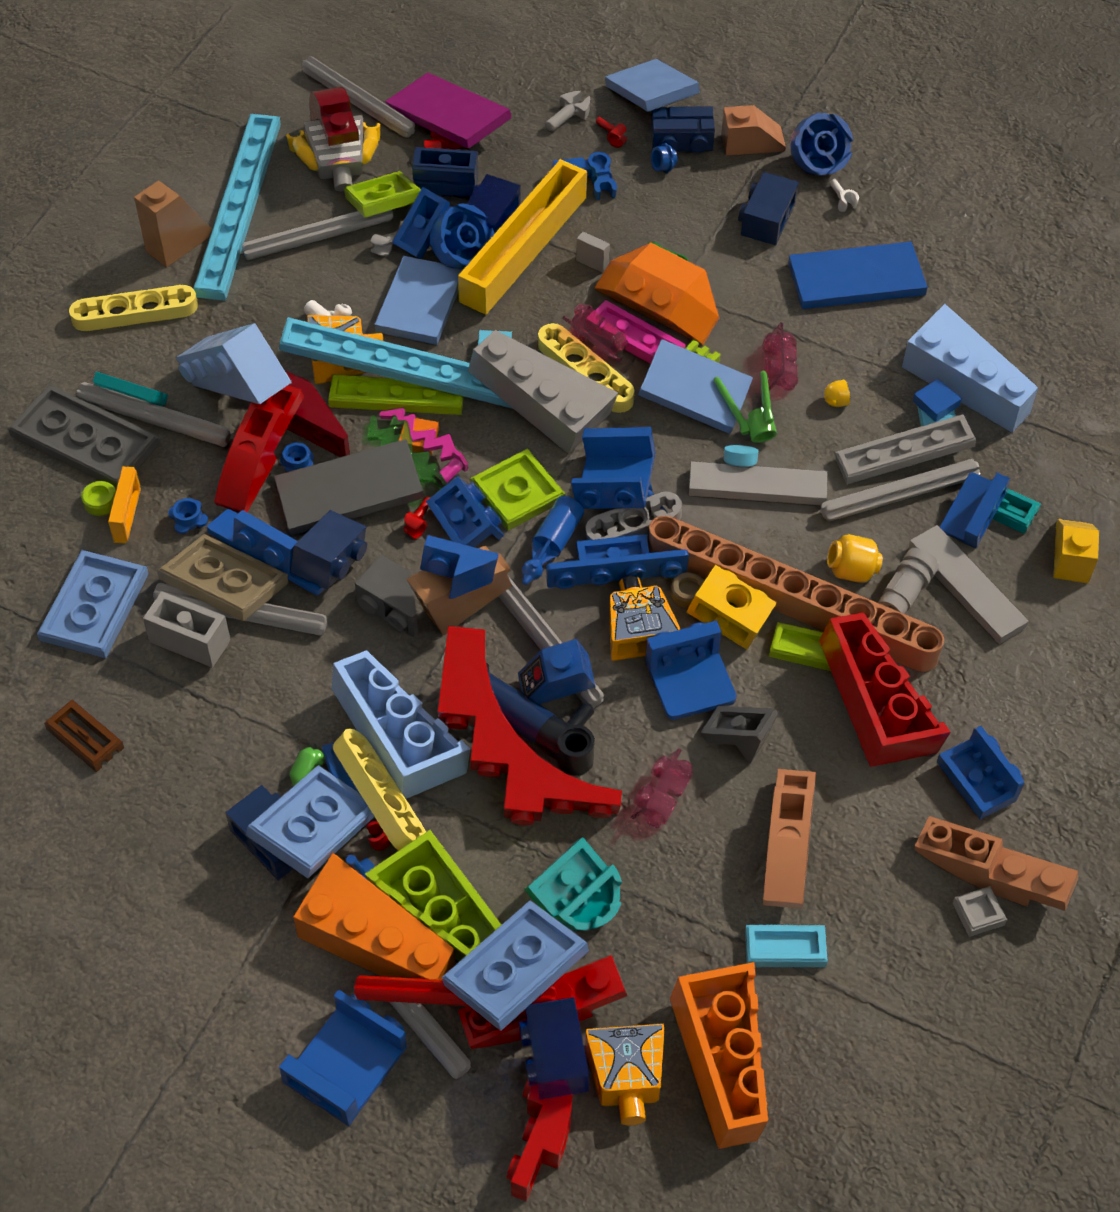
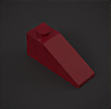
[285,371,350,457]

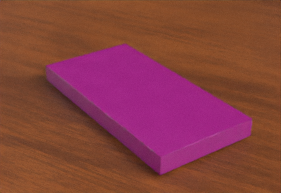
[385,72,512,149]

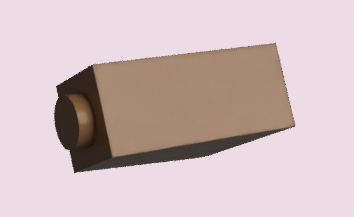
[134,180,213,267]
[406,546,512,636]

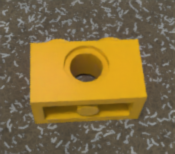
[687,565,777,650]

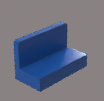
[940,472,1010,548]

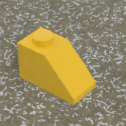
[1053,519,1099,583]

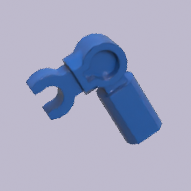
[552,152,617,200]

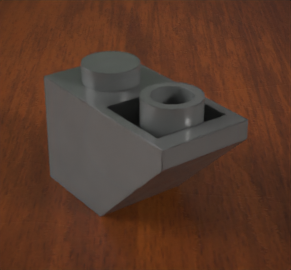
[355,555,418,637]

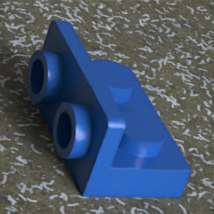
[426,476,504,547]

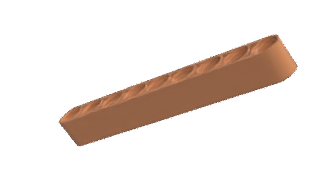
[648,516,944,672]

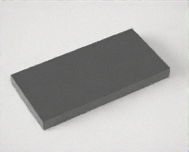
[8,384,160,488]
[274,439,425,536]

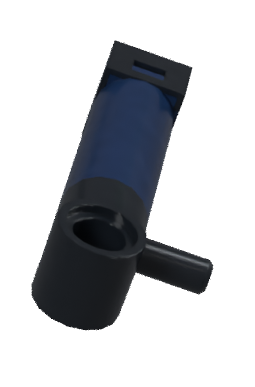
[486,663,595,776]

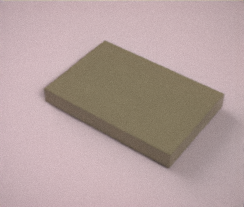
[158,534,288,621]

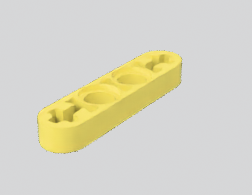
[69,285,198,331]
[538,323,635,413]
[333,729,426,851]

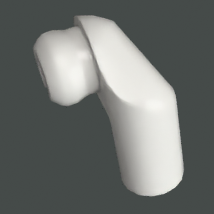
[304,300,352,316]

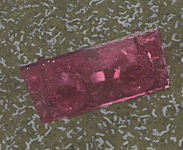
[562,303,628,362]
[762,322,798,392]
[630,748,693,828]

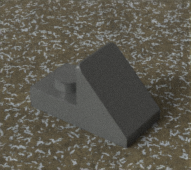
[701,706,778,763]

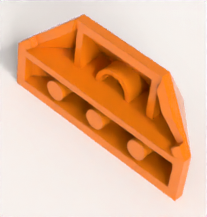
[595,243,720,345]

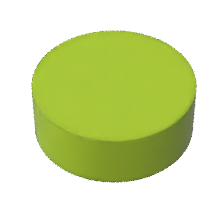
[81,481,116,516]

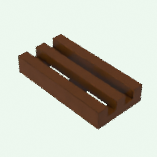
[44,700,124,772]

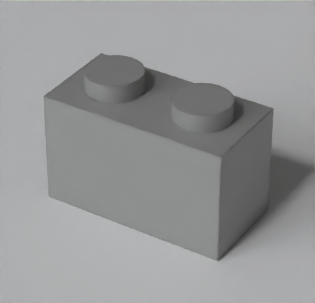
[143,591,231,668]

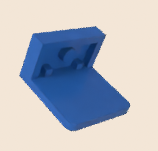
[645,620,737,720]

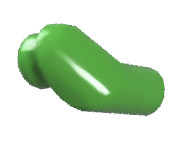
[290,747,324,787]

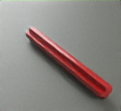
[354,975,557,1010]

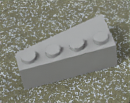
[468,330,618,454]

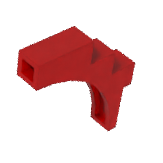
[438,626,622,825]

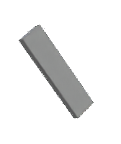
[835,414,976,485]
[689,461,827,505]
[909,525,1029,644]

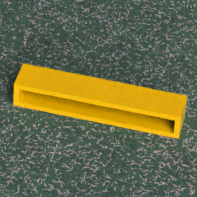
[458,159,587,315]

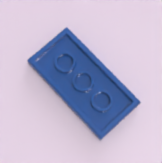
[788,241,928,309]

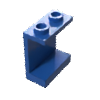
[571,427,656,509]
[279,990,407,1126]

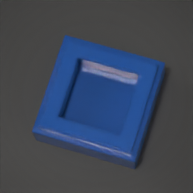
[913,378,961,422]

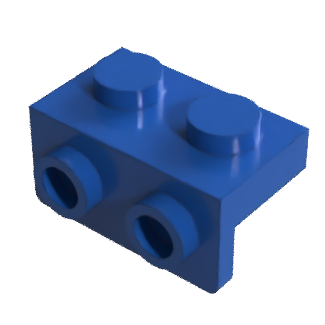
[936,726,1024,820]

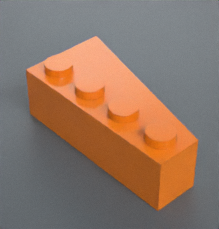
[293,853,456,980]

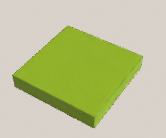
[344,171,421,217]
[470,448,565,531]

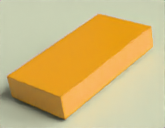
[108,466,141,543]

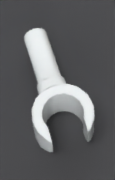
[830,179,859,212]

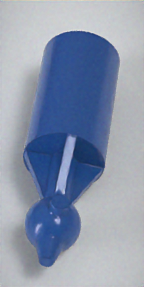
[522,496,584,585]

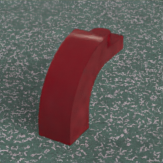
[309,87,359,146]

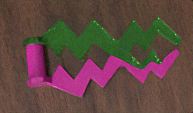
[367,408,468,489]

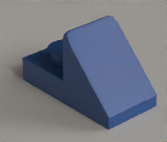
[392,187,450,259]
[420,535,499,599]

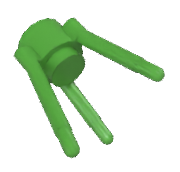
[714,370,777,443]

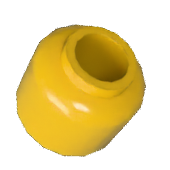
[827,534,883,583]

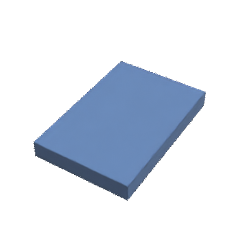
[605,59,700,111]
[375,256,463,345]
[638,339,753,434]
[37,550,149,658]
[246,765,374,878]
[442,900,589,1031]

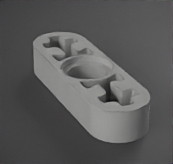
[586,492,682,540]

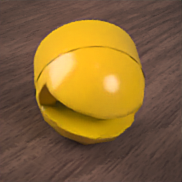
[824,379,850,407]

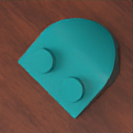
[524,837,622,932]

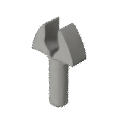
[545,91,590,132]

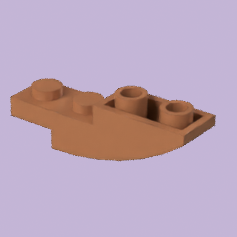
[763,769,816,909]
[915,816,1078,911]

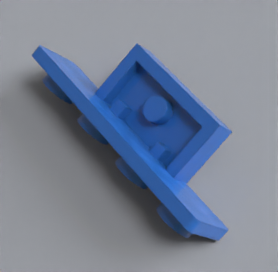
[207,509,325,595]
[546,534,689,589]

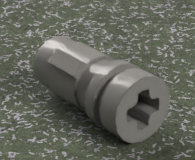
[878,548,939,614]

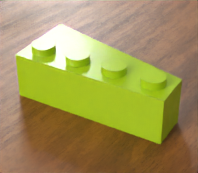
[365,830,501,962]

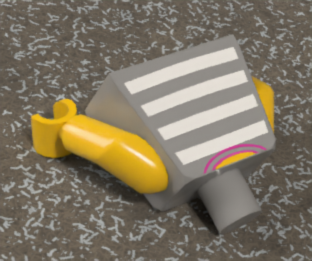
[286,115,380,192]

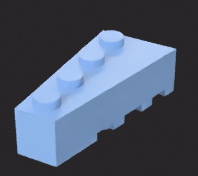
[902,304,1038,433]
[176,323,292,404]
[331,650,471,799]

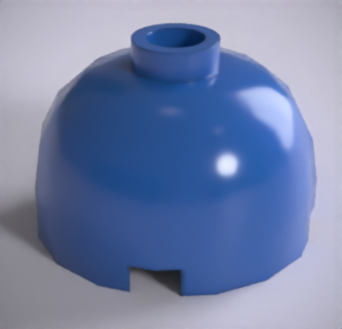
[790,113,853,176]
[430,203,494,269]

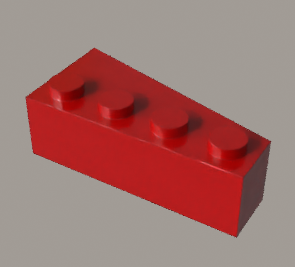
[819,612,951,767]

